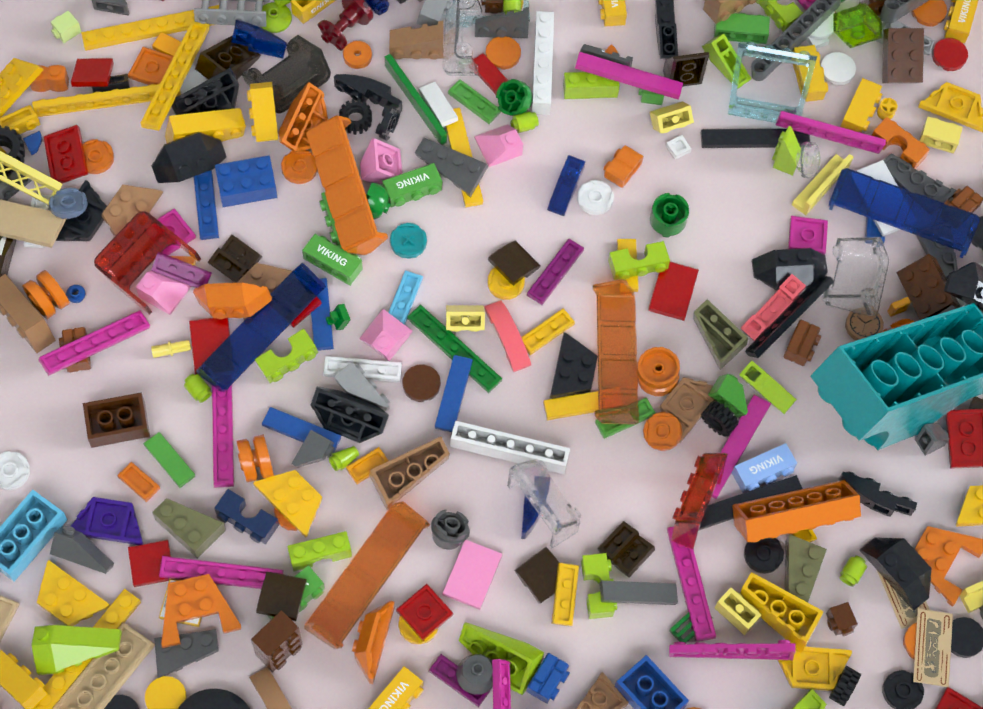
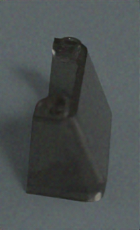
[242,35,331,114]

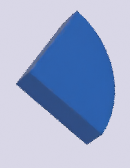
[23,131,42,155]

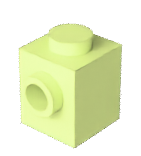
[51,11,81,43]

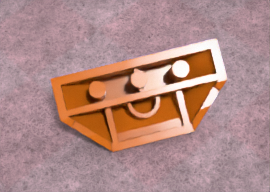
[278,82,328,152]
[193,283,272,319]
[352,601,395,684]

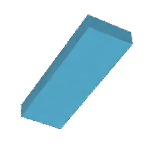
[388,270,423,325]

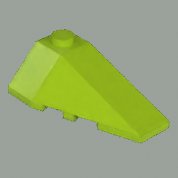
[459,622,544,695]
[32,625,122,675]

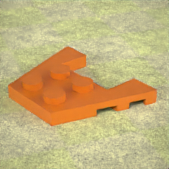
[914,526,983,607]
[161,574,241,648]

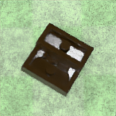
[207,234,263,283]
[488,240,541,286]
[597,521,655,577]
[514,547,560,604]
[256,571,307,621]

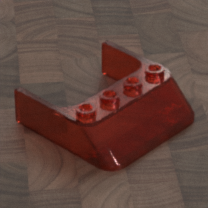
[94,211,201,315]
[671,453,728,549]

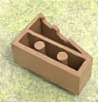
[389,21,443,60]

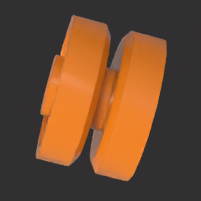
[22,270,70,319]
[637,347,680,396]
[237,434,274,483]

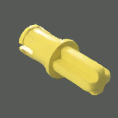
[151,340,191,358]

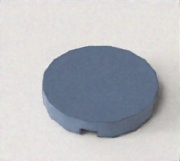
[49,188,88,219]

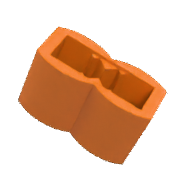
[30,65,69,92]
[603,145,644,188]

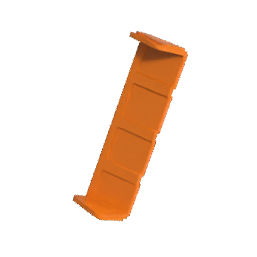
[306,115,388,255]

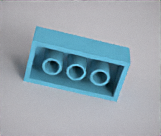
[0,489,68,582]

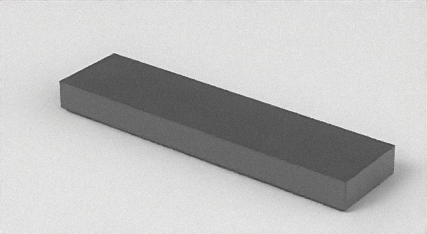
[599,581,678,605]

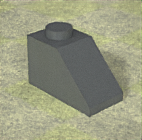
[92,0,129,16]
[915,423,949,456]
[292,430,335,468]

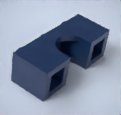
[214,489,279,545]

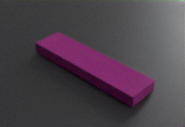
[527,239,584,305]

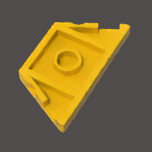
[0,58,44,118]
[918,82,983,132]
[253,470,322,538]
[956,485,983,527]
[37,560,110,626]
[778,647,852,691]

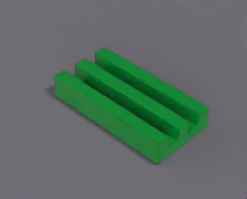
[669,612,713,643]

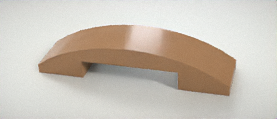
[249,667,292,709]

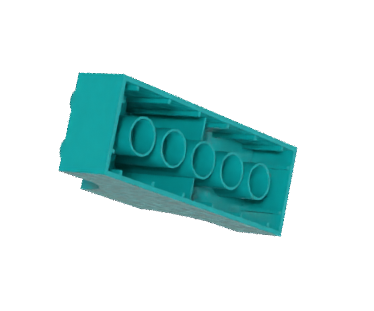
[810,303,983,450]

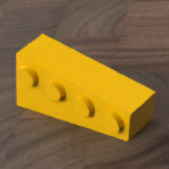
[165,108,246,143]
[740,572,824,653]

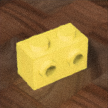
[650,101,694,133]
[919,117,963,154]
[446,305,485,332]
[714,588,761,636]

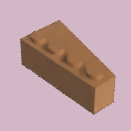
[703,0,757,24]
[0,274,56,353]
[369,437,450,510]

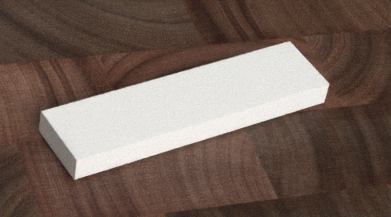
[323,356,402,383]

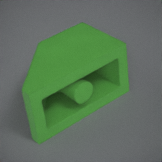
[708,374,748,417]

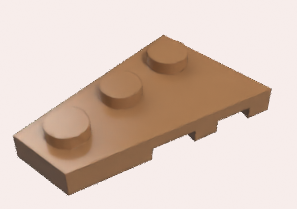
[576,672,628,709]

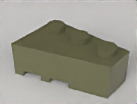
[693,299,748,370]
[152,498,226,559]
[785,534,827,602]

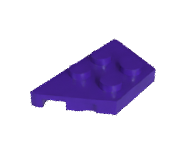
[71,497,143,545]

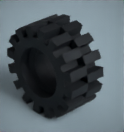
[339,99,372,135]
[701,401,739,437]
[829,666,861,706]

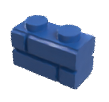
[526,653,570,704]

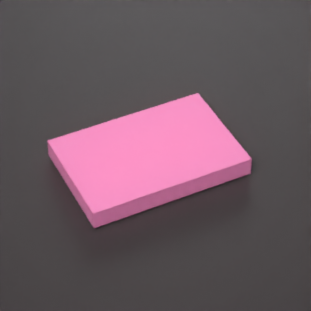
[443,540,502,610]

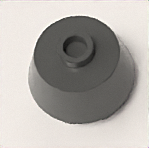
[431,510,470,550]
[456,654,493,695]

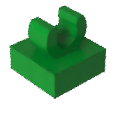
[326,304,351,331]

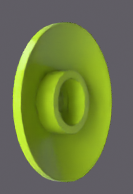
[260,2,292,33]

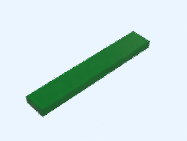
[384,54,447,145]
[407,304,502,393]

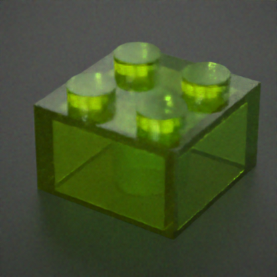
[833,3,882,48]

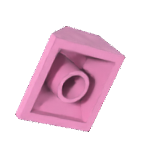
[474,124,523,167]
[360,138,402,184]
[136,271,192,315]
[359,309,413,361]

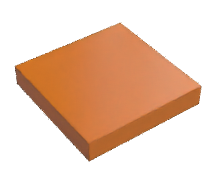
[128,47,173,85]

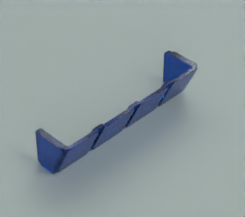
[828,168,980,258]
[196,263,326,392]

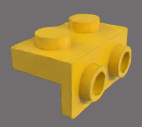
[0,105,41,134]

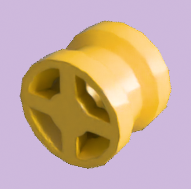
[877,98,898,120]

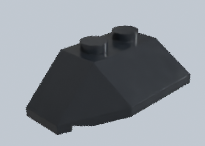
[171,68,239,115]
[151,132,227,183]
[751,248,828,290]
[944,262,983,311]
[310,386,389,443]
[859,537,932,611]

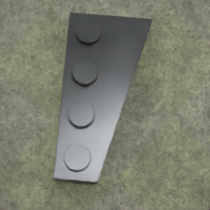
[415,138,488,197]
[883,153,957,215]

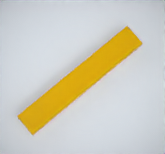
[445,108,483,208]

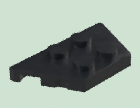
[56,180,107,241]
[550,332,598,399]

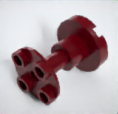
[317,0,373,51]

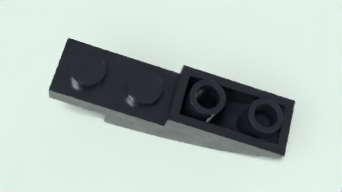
[655,0,678,59]
[334,74,402,114]
[838,472,917,517]

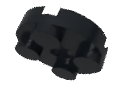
[375,104,401,141]

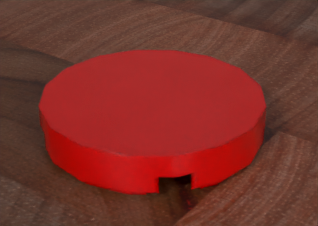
[932,38,968,71]

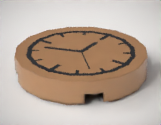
[845,306,884,341]

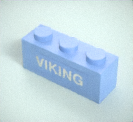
[732,443,797,493]

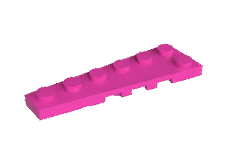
[669,640,795,660]

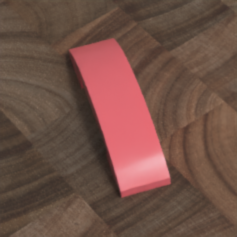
[740,274,806,341]
[484,300,531,372]

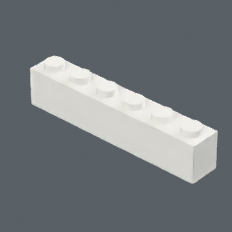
[532,11,554,115]
[450,421,570,474]

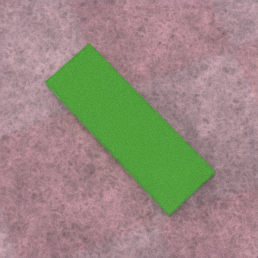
[448,79,501,124]
[595,397,655,439]
[143,432,196,488]

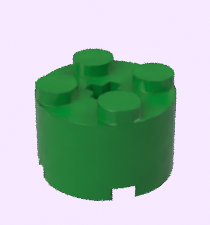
[650,193,689,238]

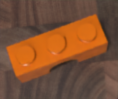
[871,117,930,169]

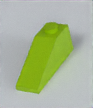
[702,34,751,89]

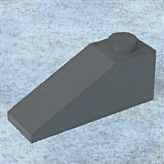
[50,526,114,574]

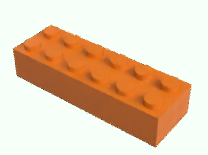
[732,480,861,542]

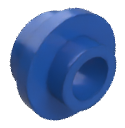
[66,285,86,303]

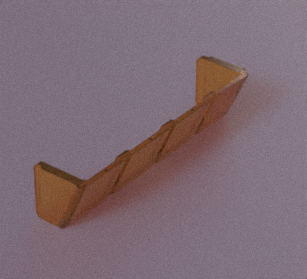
[593,279,639,424]
[304,501,430,649]

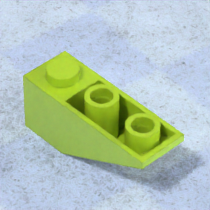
[772,126,803,176]
[739,360,797,414]

